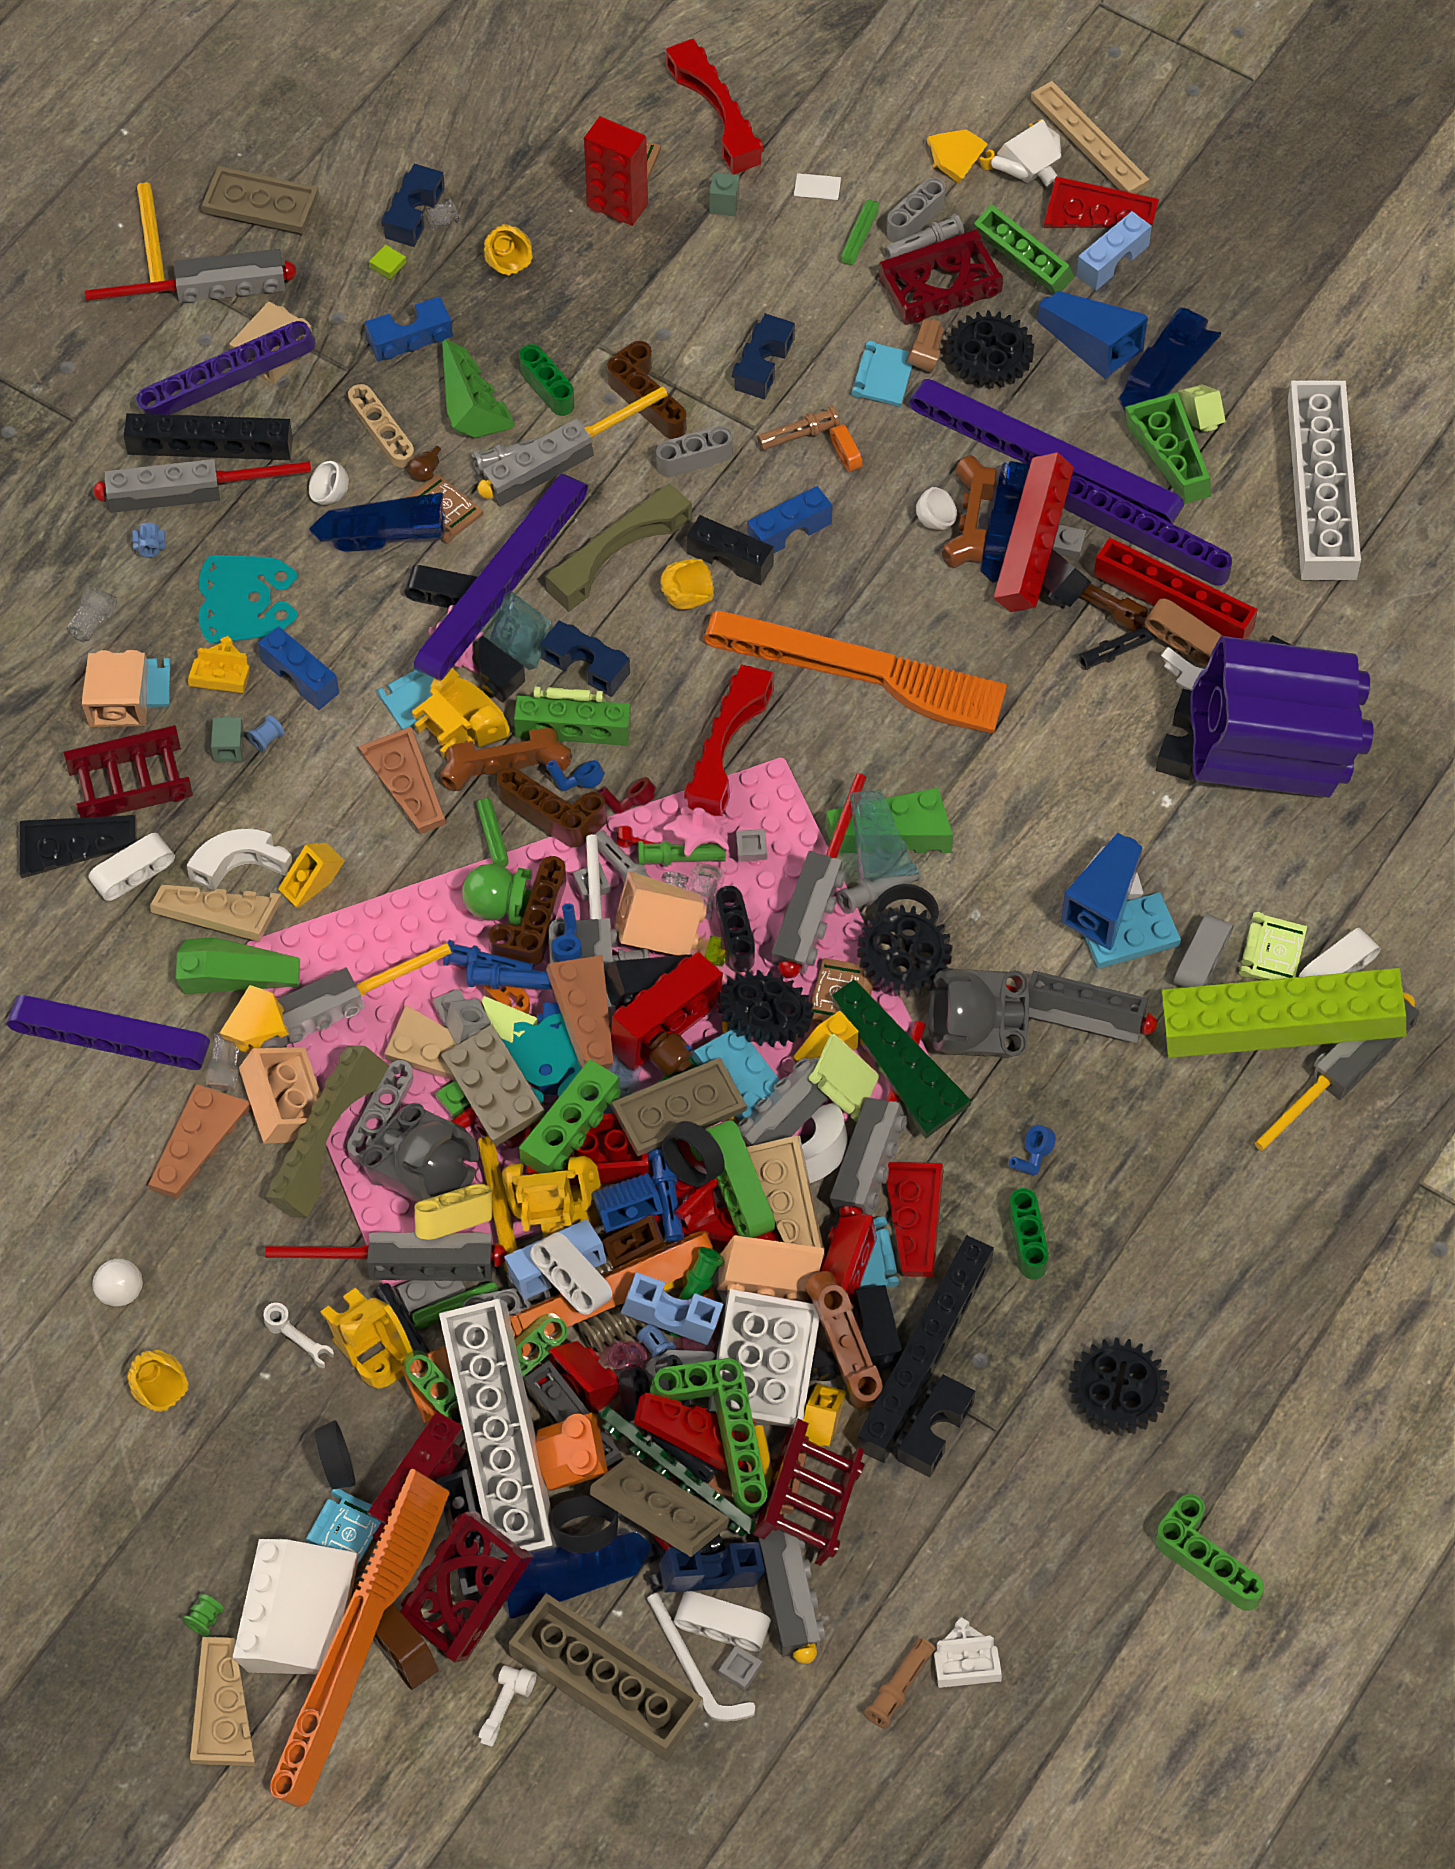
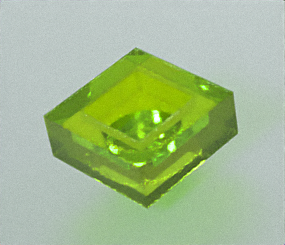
[705,935,726,968]

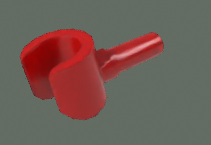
[617,826,657,848]

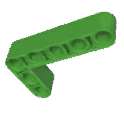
[403,1313,568,1426]
[650,1358,767,1515]

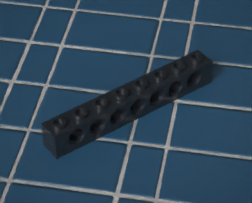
[856,1235,994,1463]

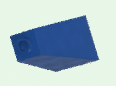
[1038,291,1148,379]
[1061,833,1143,950]

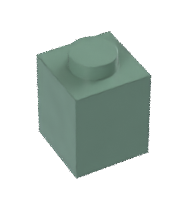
[709,172,740,216]
[211,716,244,762]

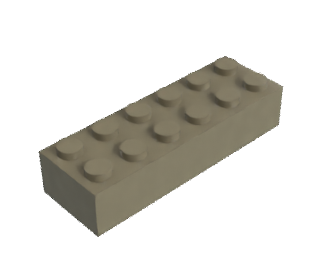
[509,1593,703,1762]

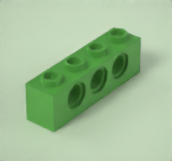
[974,204,1075,294]
[514,695,631,746]
[519,1059,621,1173]

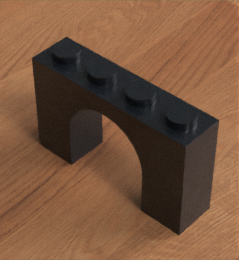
[809,1285,902,1381]

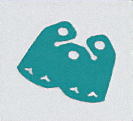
[198,555,298,644]
[502,1013,588,1105]

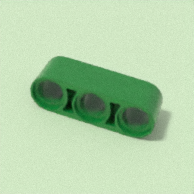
[519,344,574,416]
[1009,1188,1049,1280]

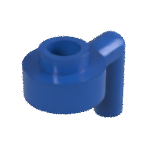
[546,760,605,791]
[552,903,582,962]
[1009,1125,1056,1176]

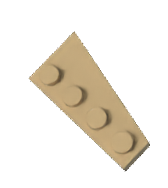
[150,885,281,942]
[385,1005,457,1081]
[747,1135,825,1255]
[190,1637,256,1766]

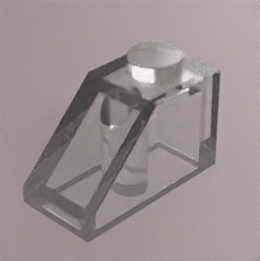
[686,862,727,920]

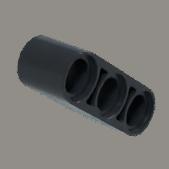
[404,565,478,609]
[716,886,755,972]

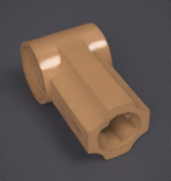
[906,319,944,373]

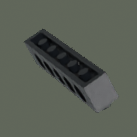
[123,413,293,460]

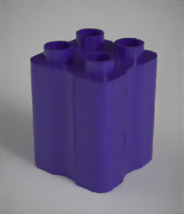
[1190,636,1374,798]

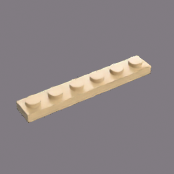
[1031,81,1149,194]

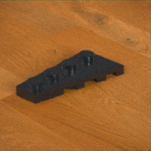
[20,815,137,879]

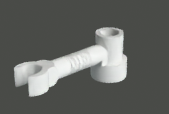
[264,1303,334,1368]
[479,1665,537,1747]

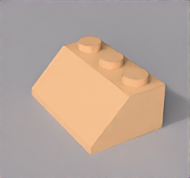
[239,1047,321,1144]
[717,1235,824,1302]

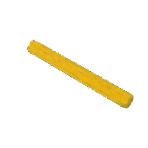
[137,182,165,282]
[478,1136,518,1273]

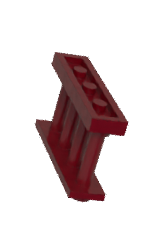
[64,725,193,818]
[367,1411,467,1542]
[753,1418,864,1566]

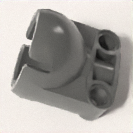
[928,968,1029,1058]
[360,1103,479,1203]

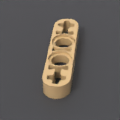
[348,384,415,468]

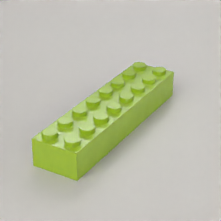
[1162,968,1407,1058]

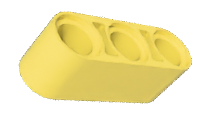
[415,1184,492,1240]

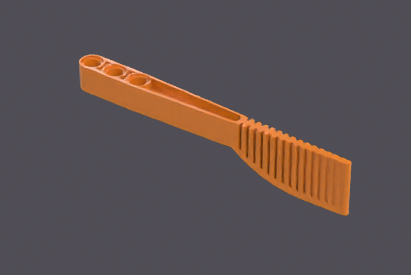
[704,611,1007,734]
[400,1230,714,1423]
[270,1469,449,1807]

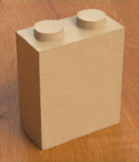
[229,301,312,385]

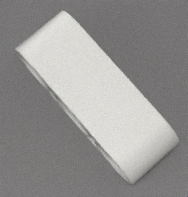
[89,833,175,901]
[1299,928,1381,977]
[530,1232,612,1315]
[674,1591,771,1651]

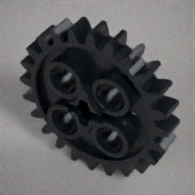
[946,310,1034,388]
[857,905,953,997]
[717,970,814,1047]
[1068,1338,1170,1436]

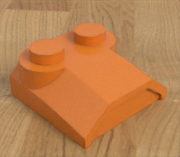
[536,1412,608,1491]

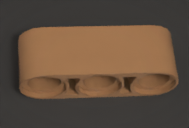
[1145,599,1222,667]

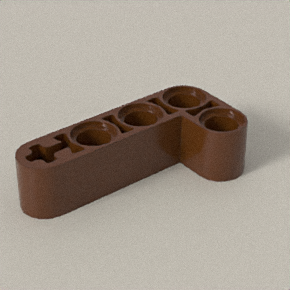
[607,341,687,439]
[496,768,607,847]
[488,856,566,966]
[350,1573,439,1690]

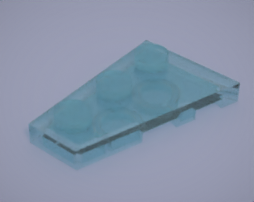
[850,790,919,880]

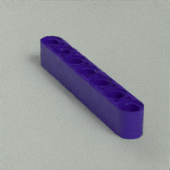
[136,321,316,415]
[1063,476,1232,586]
[7,995,210,1070]

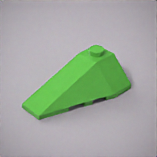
[442,339,515,438]
[176,937,300,994]

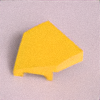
[926,129,988,184]
[188,636,250,693]
[220,985,289,1048]

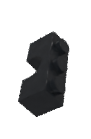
[687,515,774,586]
[1156,688,1194,780]
[895,1374,976,1478]

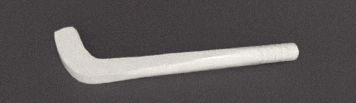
[647,1593,755,1722]

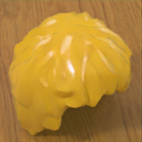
[484,224,533,275]
[661,559,714,610]
[127,1350,189,1412]

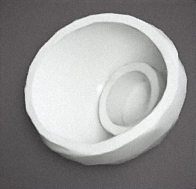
[309,461,349,505]
[916,487,957,530]
[92,1258,143,1307]

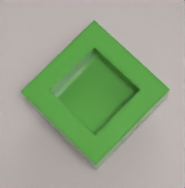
[435,1080,472,1119]

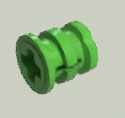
[182,1594,224,1637]

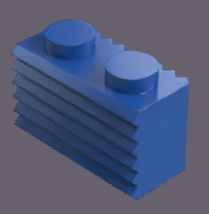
[592,1173,664,1233]

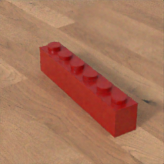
[994,452,1074,612]
[1094,537,1258,639]

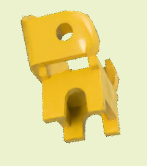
[412,668,510,759]
[502,1156,602,1231]
[320,1288,413,1389]

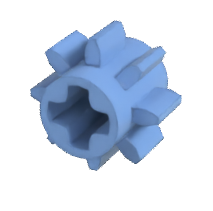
[132,523,166,557]

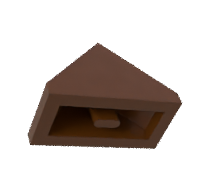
[602,1215,664,1268]

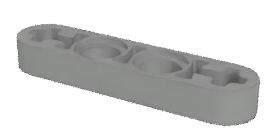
[347,1060,414,1164]

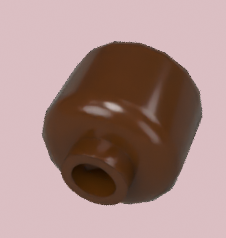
[649,1031,694,1076]

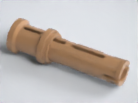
[757,405,840,451]
[864,1638,935,1729]

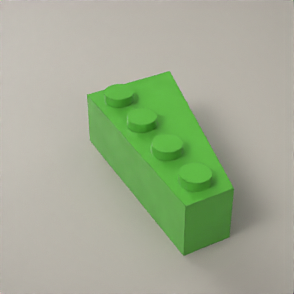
[1125,392,1211,504]
[826,788,953,853]

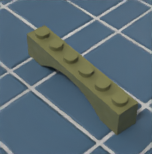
[545,483,692,612]
[265,1045,389,1218]

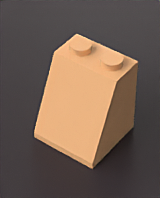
[82,650,148,727]
[613,871,706,955]

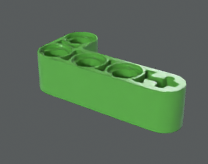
[689,1120,775,1238]
[1156,1494,1264,1611]

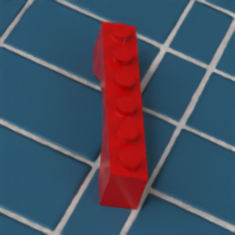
[666,38,764,175]
[684,664,774,816]

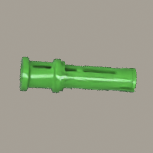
[638,841,726,867]

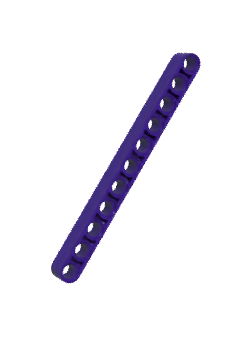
[909,379,1184,524]
[413,473,588,681]

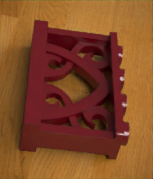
[879,229,1003,325]
[400,1511,534,1663]

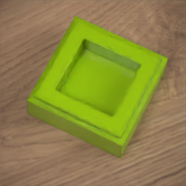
[369,244,407,279]

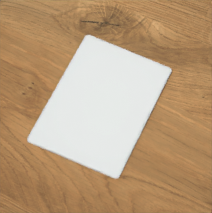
[794,173,841,200]

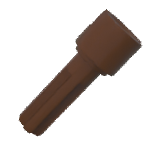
[1080,584,1148,632]

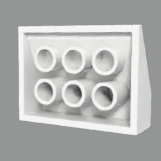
[708,1289,819,1427]
[232,1539,360,1674]

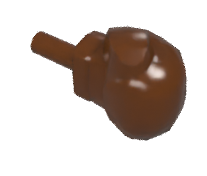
[407,446,441,481]

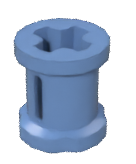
[247,715,285,752]
[636,1324,676,1359]

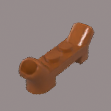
[942,456,997,568]
[440,728,572,791]
[805,1271,882,1409]

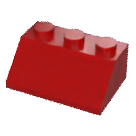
[810,1214,877,1310]

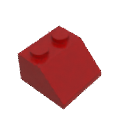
[549,1341,619,1414]

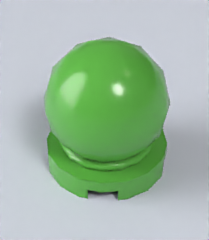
[462,864,532,926]

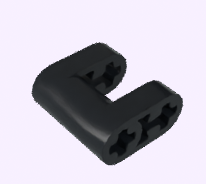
[619,1354,690,1423]

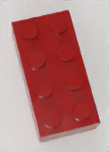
[584,116,648,226]
[610,951,723,1072]
[525,1113,649,1185]

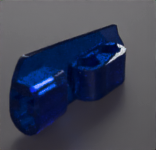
[1119,307,1221,413]
[981,461,1030,583]
[309,492,445,552]
[502,1531,652,1619]

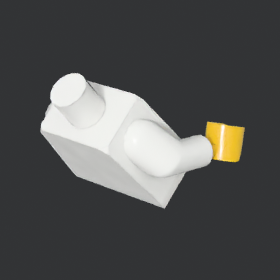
[979,119,1061,188]

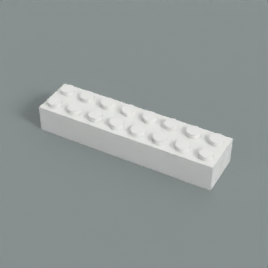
[1287,381,1361,580]
[439,1299,559,1560]

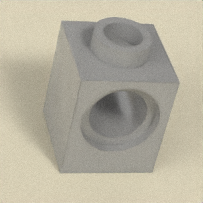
[445,999,491,1045]

